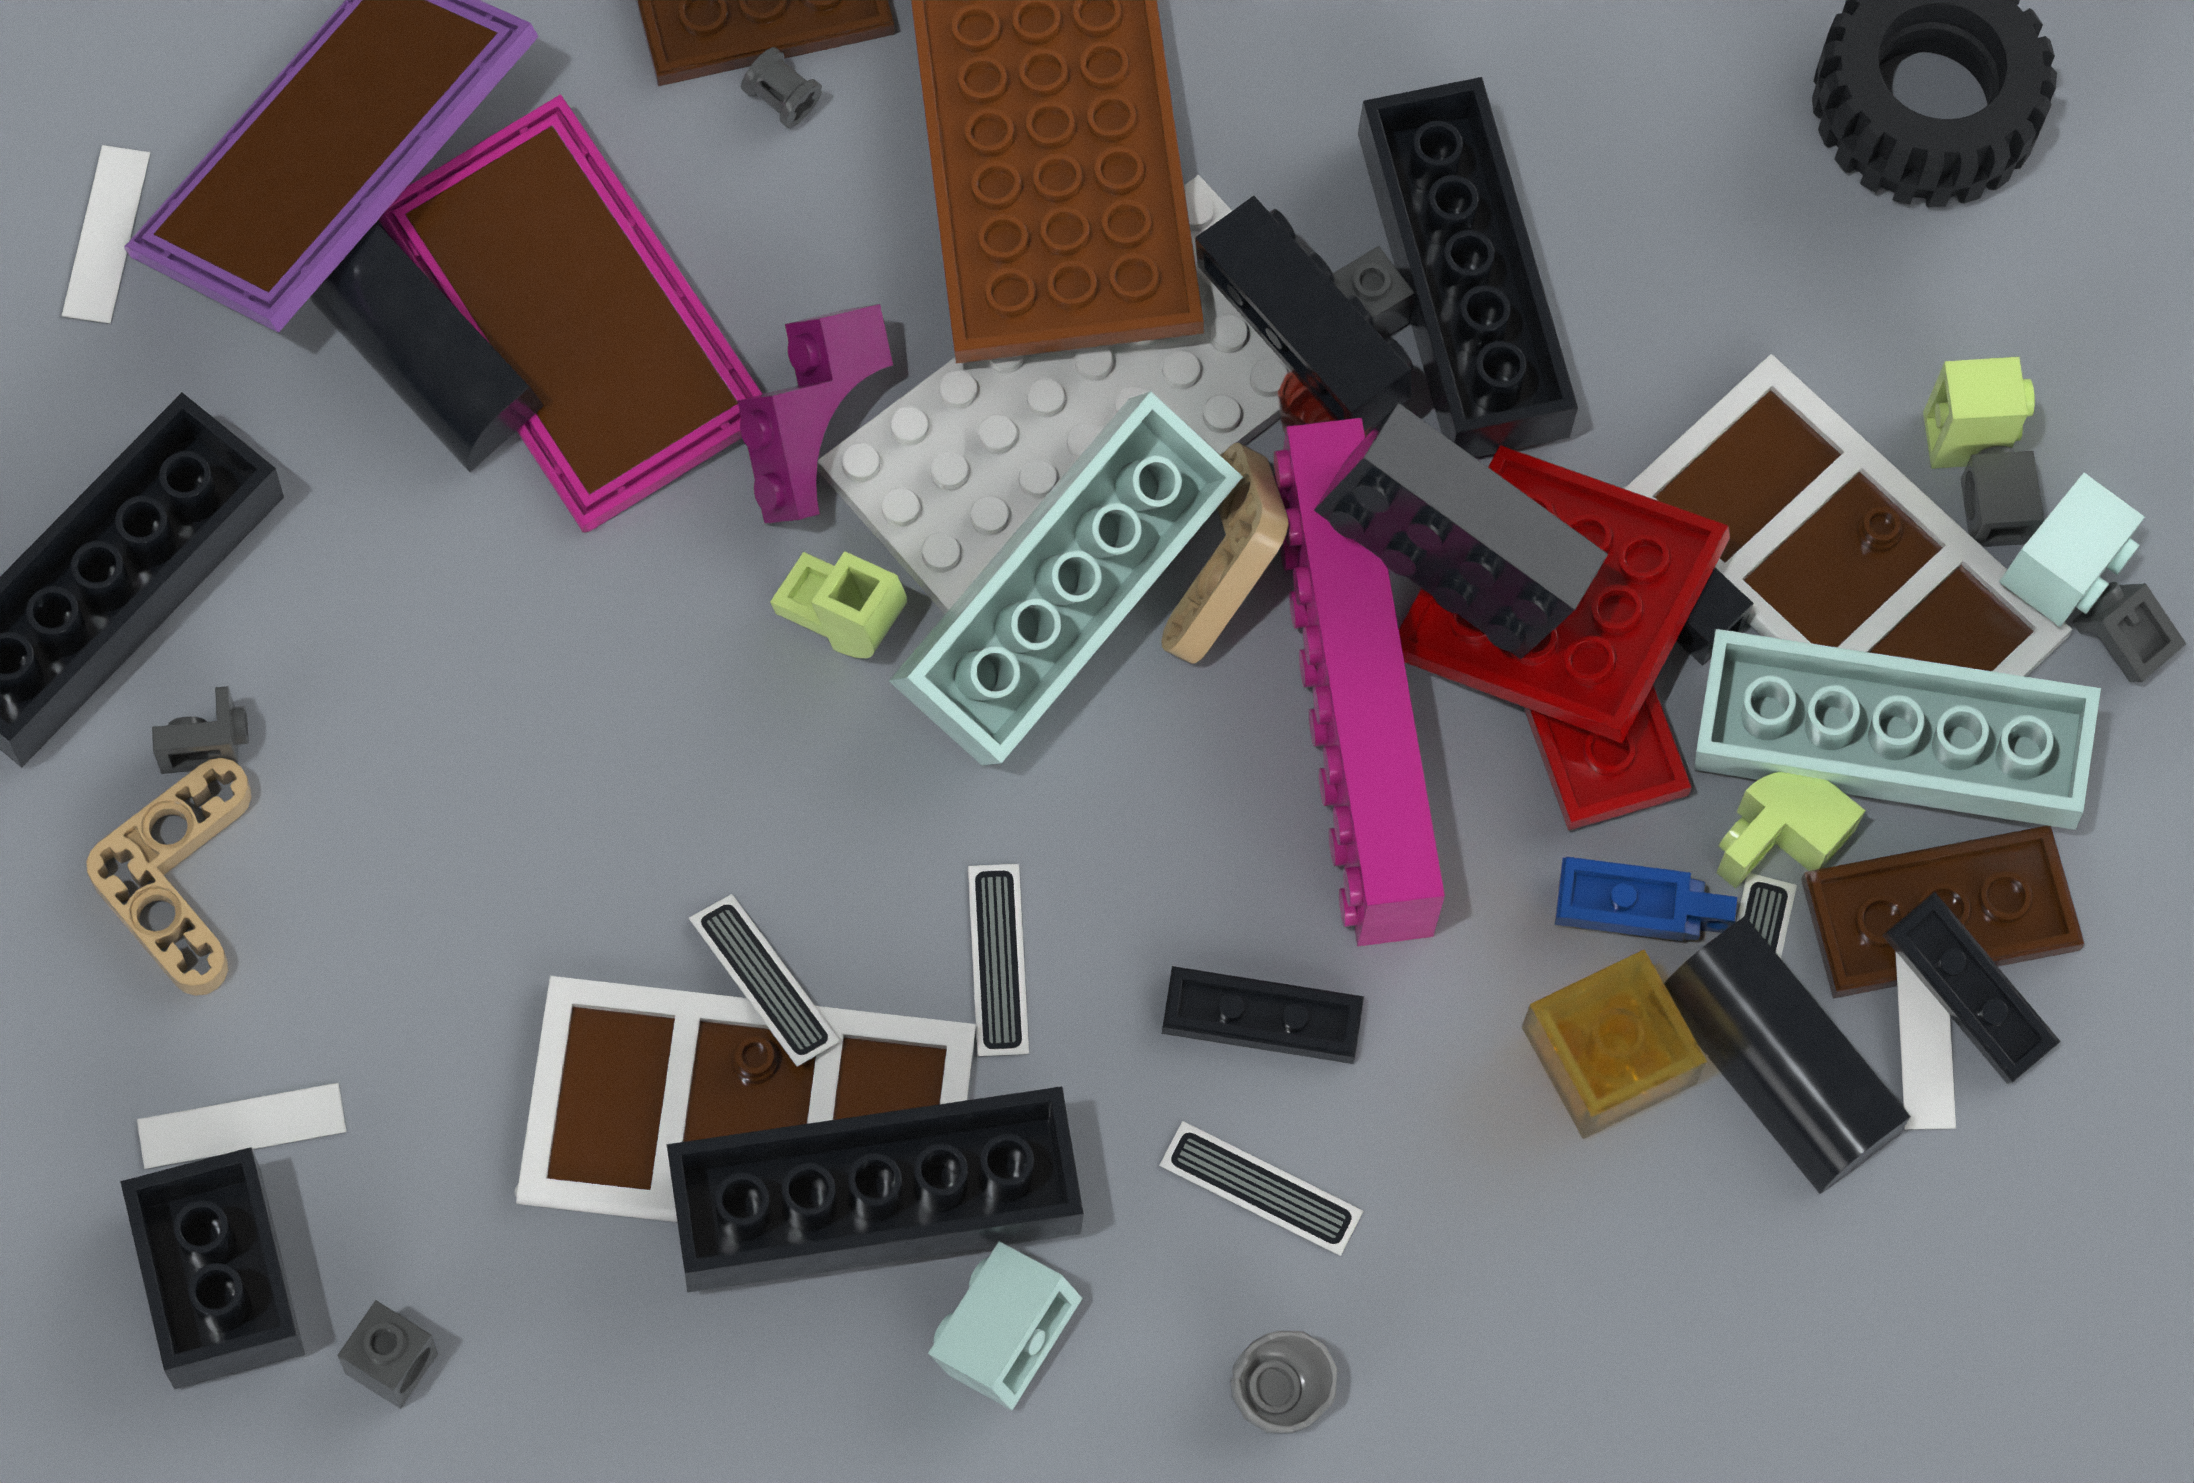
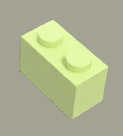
[1923,357,2035,469]

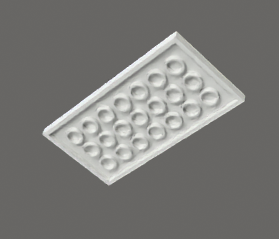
[817,175,1311,615]

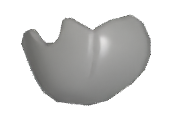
[1230,1331,1337,1433]

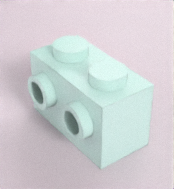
[1999,473,2145,627]
[928,1241,1083,1410]

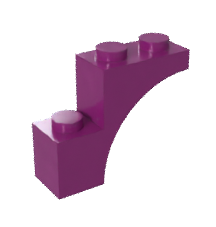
[737,304,893,524]

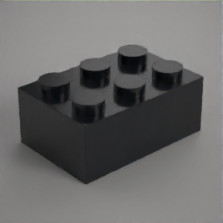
[120,1147,305,1390]

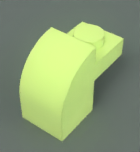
[770,551,907,659]
[1716,772,1866,889]

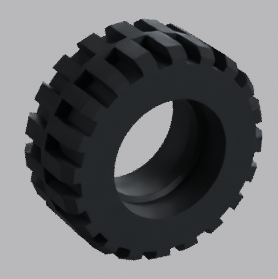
[1812,0,2057,207]

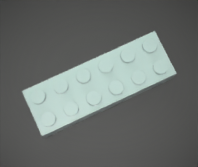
[889,391,1243,766]
[1694,629,2101,830]

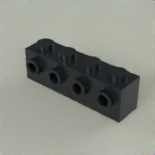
[1195,196,1413,431]

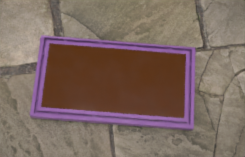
[124,0,539,333]

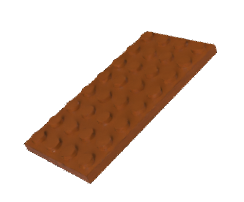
[911,0,1204,364]

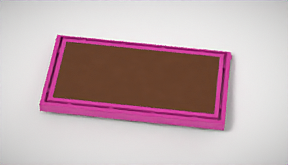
[378,94,762,533]

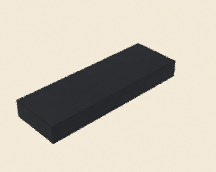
[1882,892,2061,1084]
[1161,966,1364,1064]

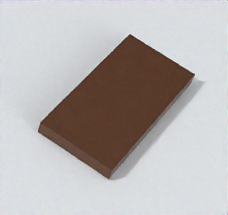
[636,0,895,86]
[1801,825,2084,999]

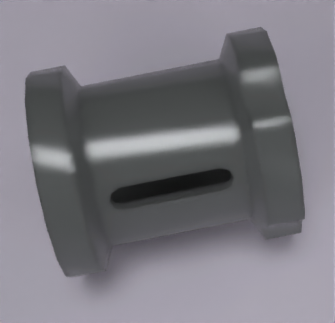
[741,47,822,128]

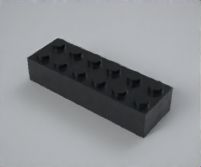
[1358,77,1578,458]
[0,392,284,768]
[666,1086,1084,1293]

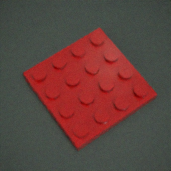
[1399,445,1730,743]

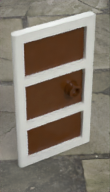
[1623,354,2072,677]
[514,976,976,1222]

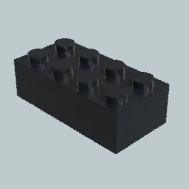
[1314,403,1608,659]

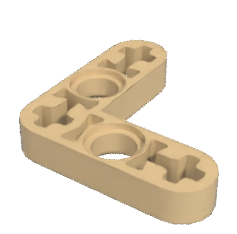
[1161,443,1289,664]
[86,758,251,996]

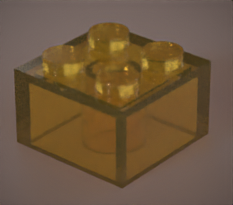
[1522,949,1707,1139]

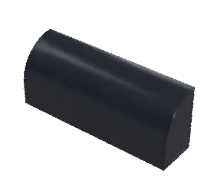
[310,223,544,472]
[1657,916,1911,1194]

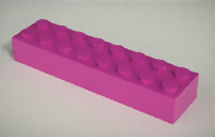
[1273,418,1445,947]

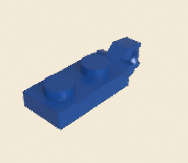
[1554,857,1737,941]

